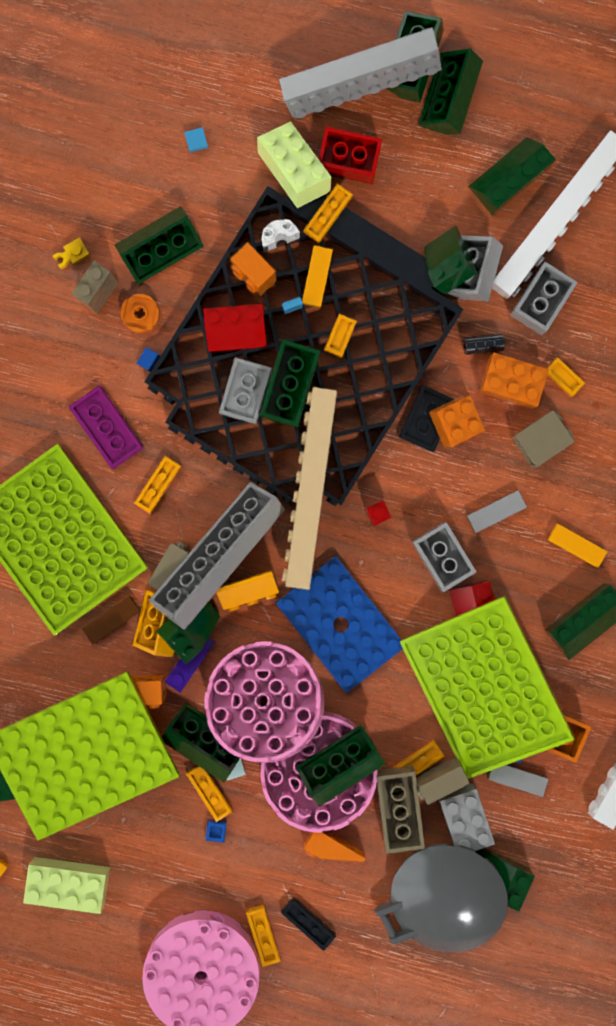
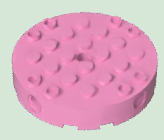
[204,641,324,763]
[260,711,377,833]
[143,910,260,1026]

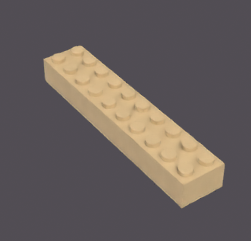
[282,387,337,590]

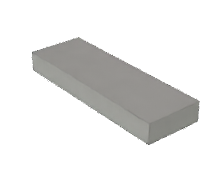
[467,490,527,533]
[487,765,548,797]

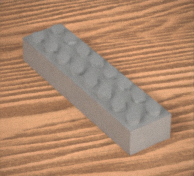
[279,27,442,119]
[149,482,285,630]

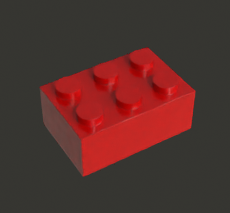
[319,127,382,184]

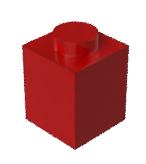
[365,500,392,526]

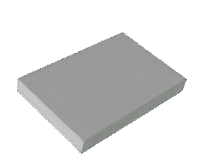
[219,357,272,424]

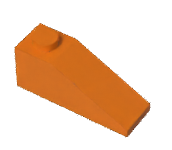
[304,831,366,862]

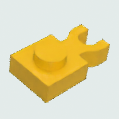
[53,237,91,270]

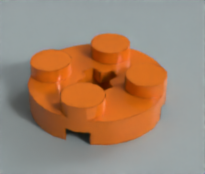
[120,294,160,333]

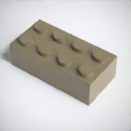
[377,766,425,854]

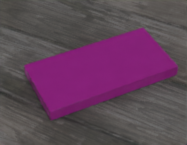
[68,385,144,470]

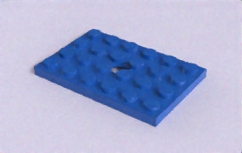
[276,556,403,693]

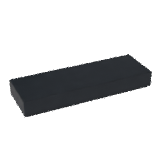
[281,896,336,951]

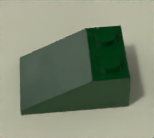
[424,225,478,294]
[156,602,220,665]
[475,848,535,912]

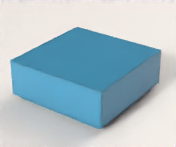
[184,127,208,153]
[282,297,303,314]

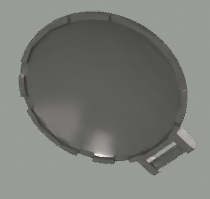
[374,844,508,952]

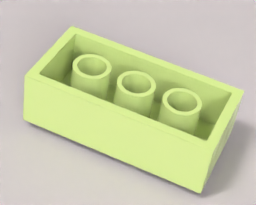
[257,121,331,208]
[23,857,110,914]

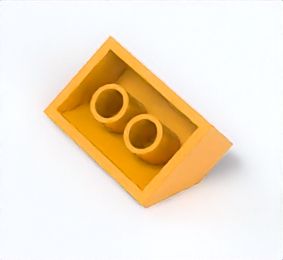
[216,570,279,612]
[133,590,174,657]

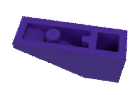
[165,638,215,693]

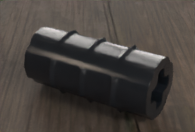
[463,334,505,355]

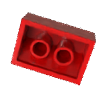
[203,304,267,352]
[449,580,495,616]

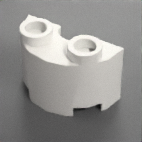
[262,219,300,253]

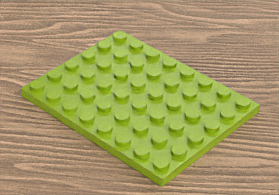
[0,444,149,636]
[400,596,575,779]
[0,671,180,841]

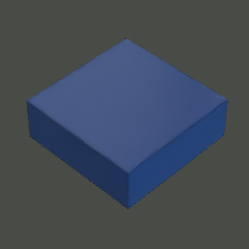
[136,347,160,372]
[205,819,227,843]

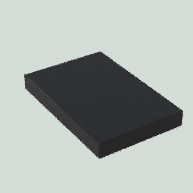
[399,385,454,453]

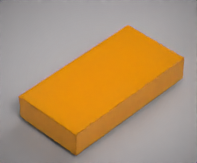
[324,314,357,358]
[546,357,585,397]

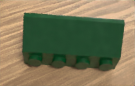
[386,11,444,103]
[418,48,483,135]
[468,137,556,216]
[115,206,204,284]
[259,339,321,427]
[545,583,616,660]
[162,702,240,783]
[296,724,386,807]

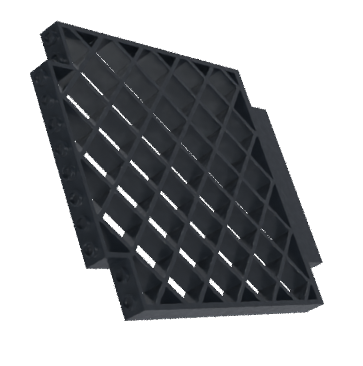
[145,186,464,507]

